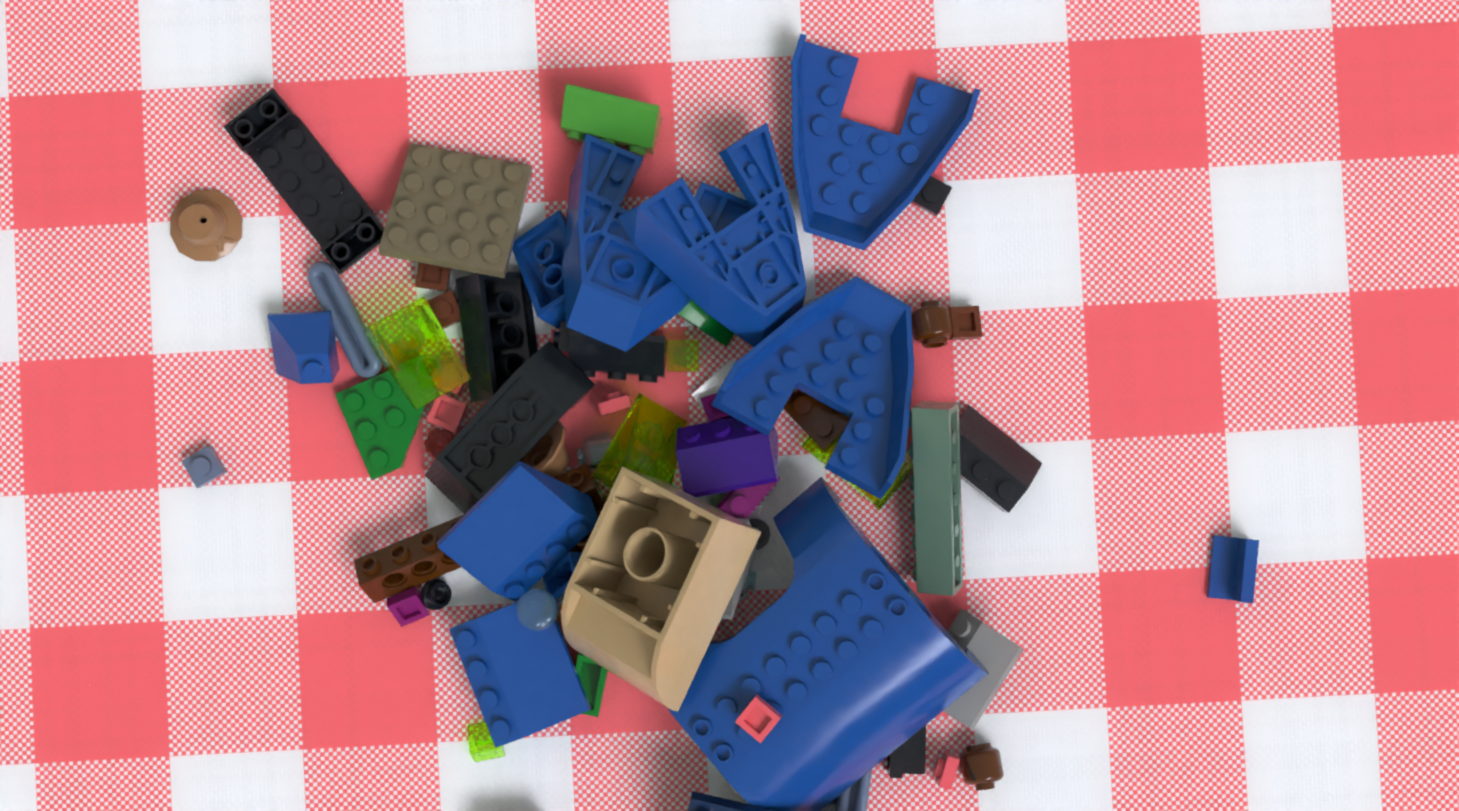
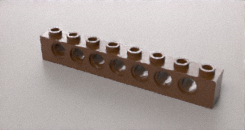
[354,464,605,603]

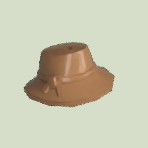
[170,190,243,261]
[521,420,569,477]

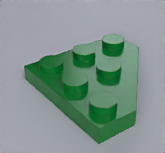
[335,357,435,480]

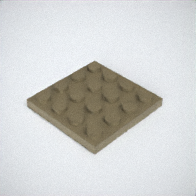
[379,143,533,278]

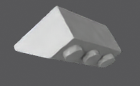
[943,609,1024,730]

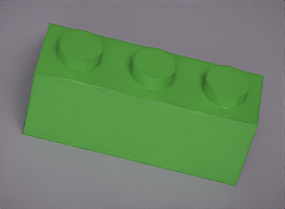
[561,84,662,157]

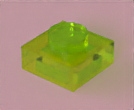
[668,340,699,372]

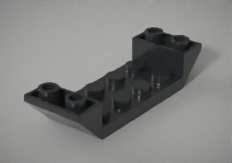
[224,88,385,275]
[425,341,595,514]

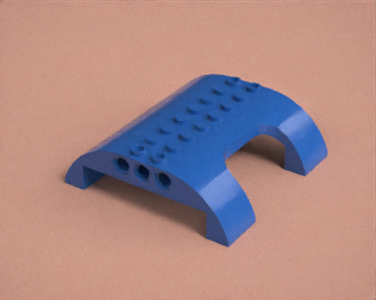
[668,477,989,811]

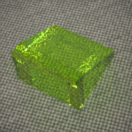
[467,722,505,762]

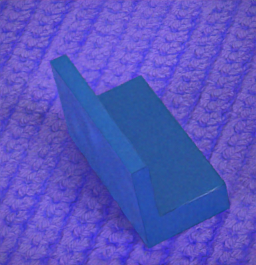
[1207,535,1259,603]

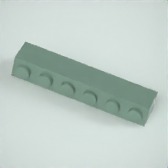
[909,401,963,596]

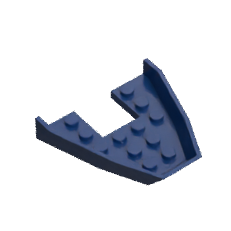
[791,34,981,250]
[618,123,807,347]
[562,133,751,352]
[712,276,914,499]

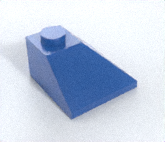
[267,310,340,384]

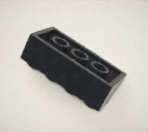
[456,272,538,403]

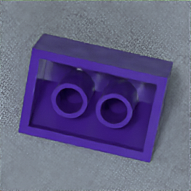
[676,417,778,497]

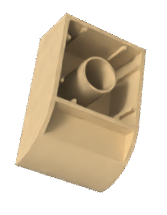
[561,467,761,712]

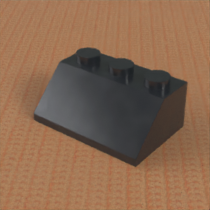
[569,329,668,383]
[959,405,1042,513]

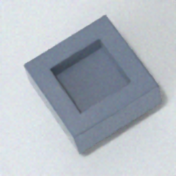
[182,445,227,488]

